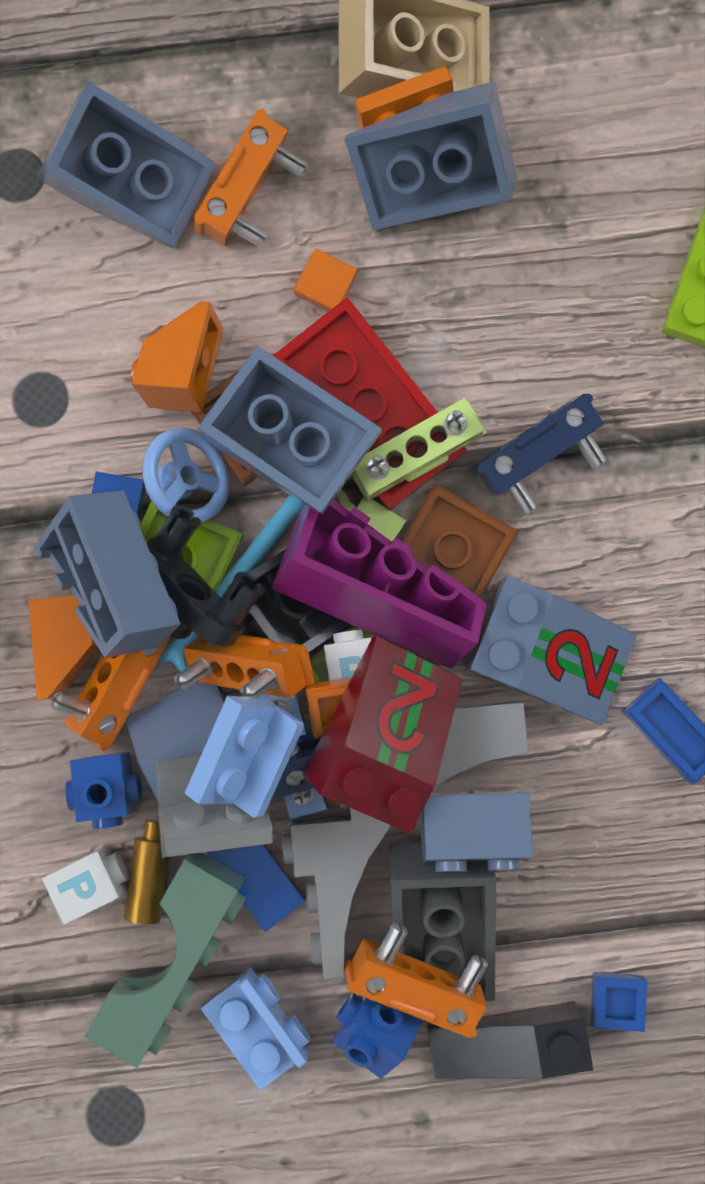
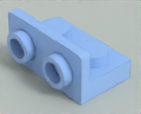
[184,696,304,818]
[200,967,311,1091]

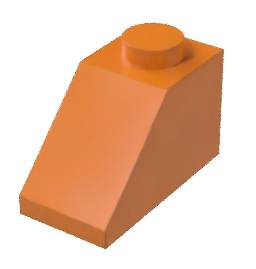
[131,301,224,412]
[28,595,99,700]

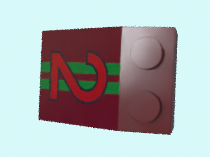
[303,635,462,834]

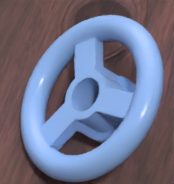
[143,428,230,523]

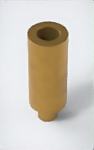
[124,820,169,924]

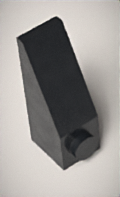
[427,1001,594,1079]

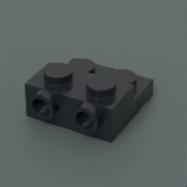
[222,549,352,655]

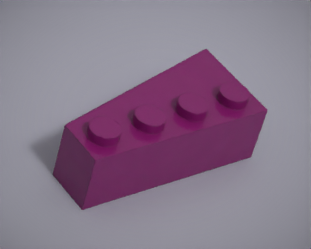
[272,499,487,669]

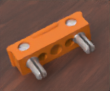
[194,109,308,248]
[174,635,315,698]
[51,636,171,751]
[345,923,488,1038]

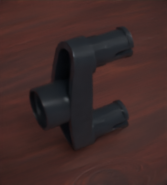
[147,505,265,646]

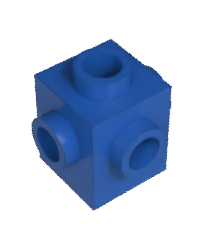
[65,752,142,829]
[332,993,423,1079]

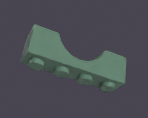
[84,853,246,1068]

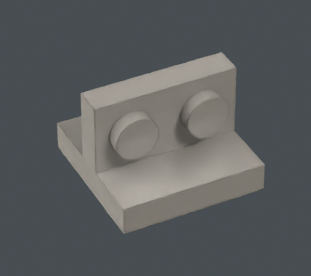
[156,756,273,858]

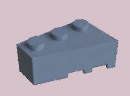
[33,490,180,658]

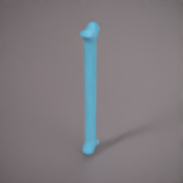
[158,495,304,672]

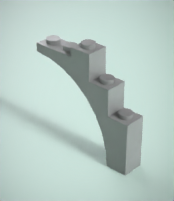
[282,702,528,979]

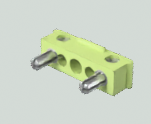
[351,398,487,501]

